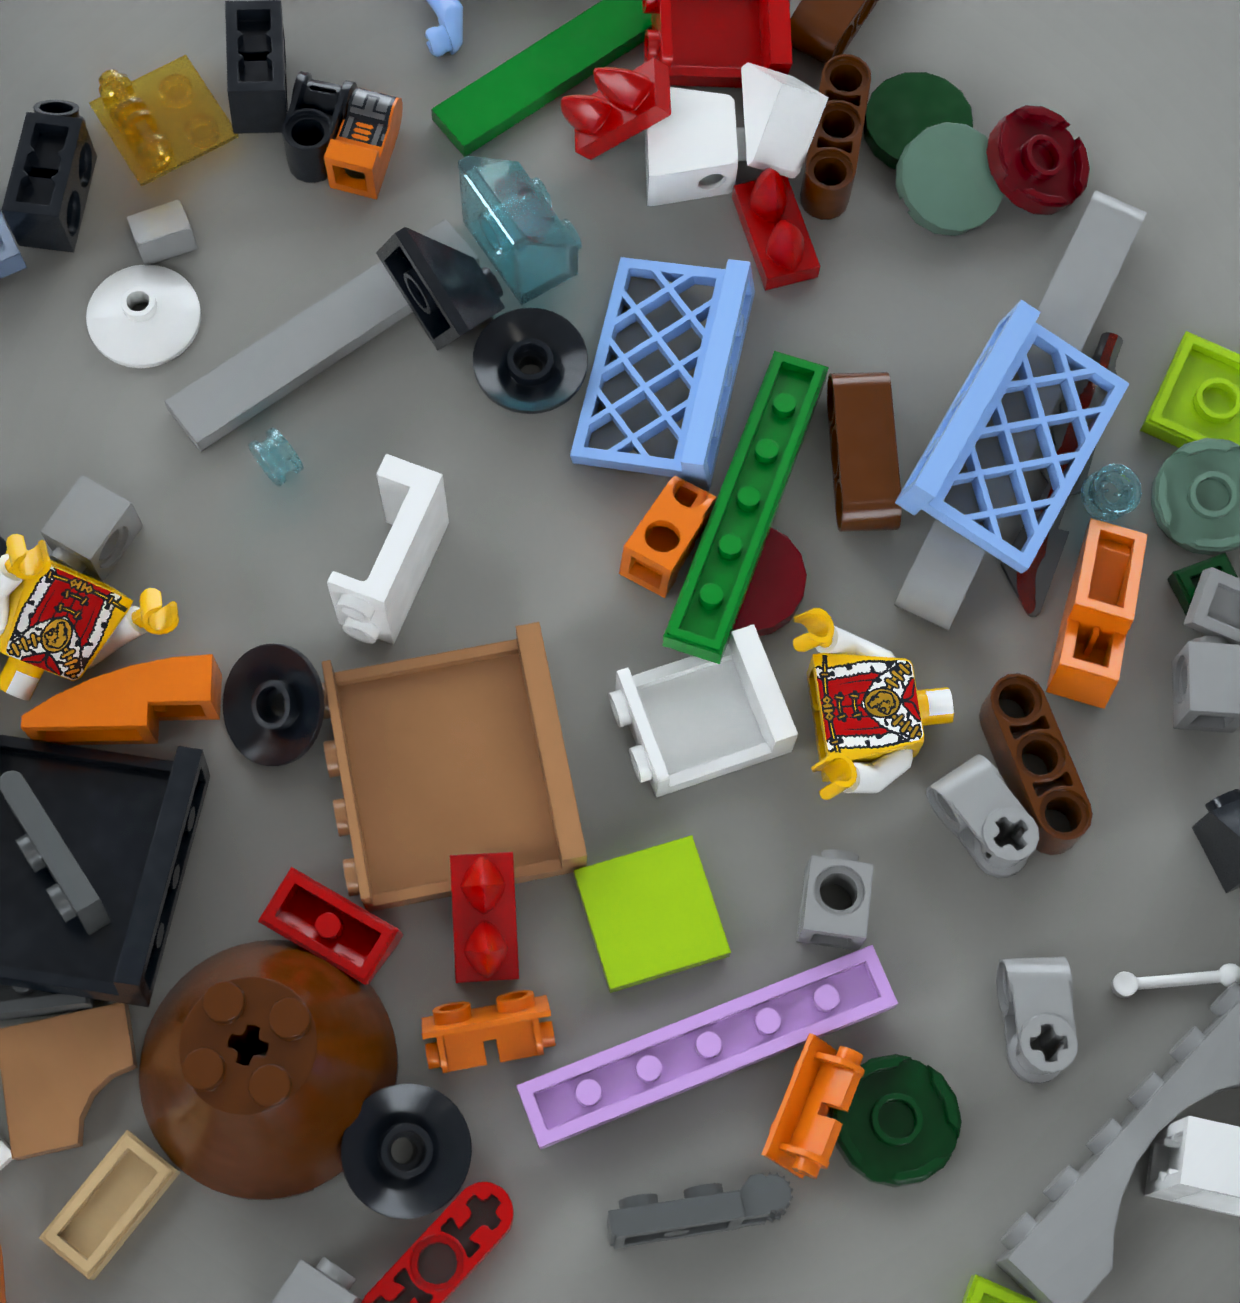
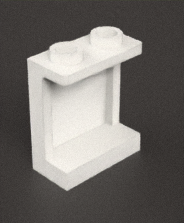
[327,454,449,645]
[608,624,798,798]

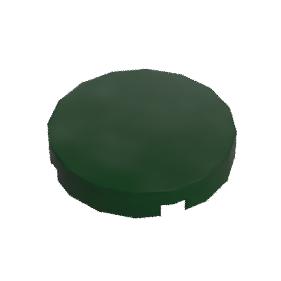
[863,72,973,170]
[830,1054,962,1188]

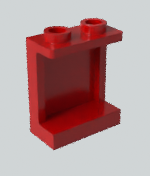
[642,0,793,88]

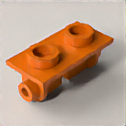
[421,990,556,1074]
[761,1033,865,1179]

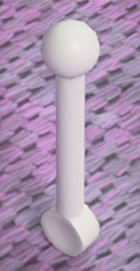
[1111,963,1240,998]

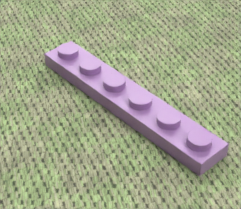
[516,945,898,1150]

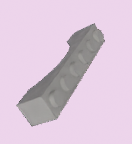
[995,981,1240,1303]

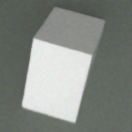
[741,62,829,179]

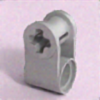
[926,754,1039,878]
[996,957,1078,1084]

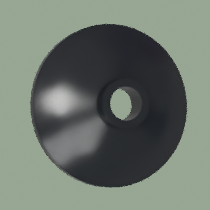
[473,308,588,414]
[223,643,325,766]
[340,1083,472,1219]

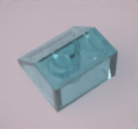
[458,156,582,305]

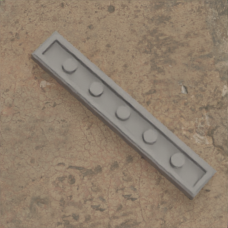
[165,219,480,452]

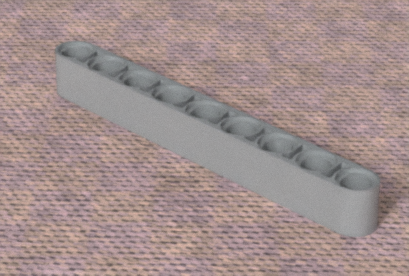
[894,190,1147,630]

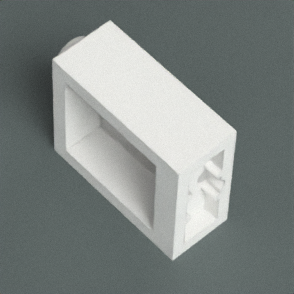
[1145,1116,1240,1217]

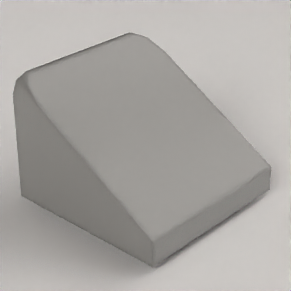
[126,199,198,265]

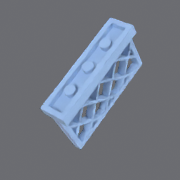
[570,257,755,491]
[895,300,1129,574]

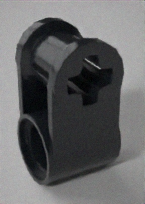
[282,71,357,183]

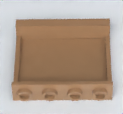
[321,622,587,912]

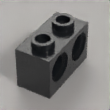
[225,0,288,134]
[1,112,97,253]

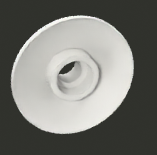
[86,265,201,368]

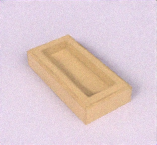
[39,1130,181,1281]

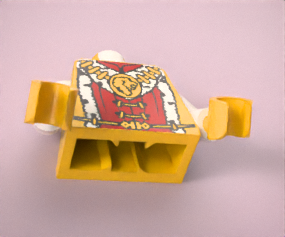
[0,534,179,701]
[793,608,954,800]

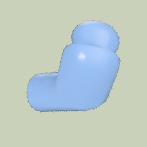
[425,0,463,57]

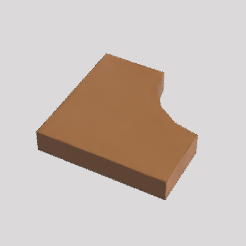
[0,1003,138,1161]

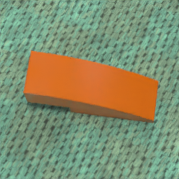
[1046,518,1148,709]
[21,654,222,745]

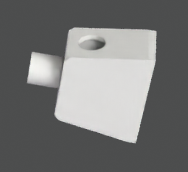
[644,87,747,206]

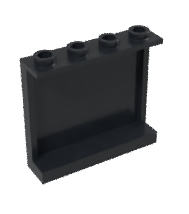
[0,735,210,1007]

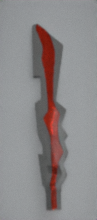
[1000,332,1123,617]

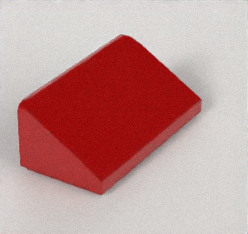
[258,867,404,986]

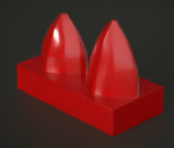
[561,58,671,160]
[732,168,821,291]
[450,852,519,983]

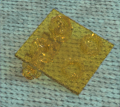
[89,55,239,187]

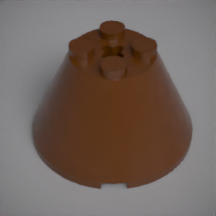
[139,940,398,1200]

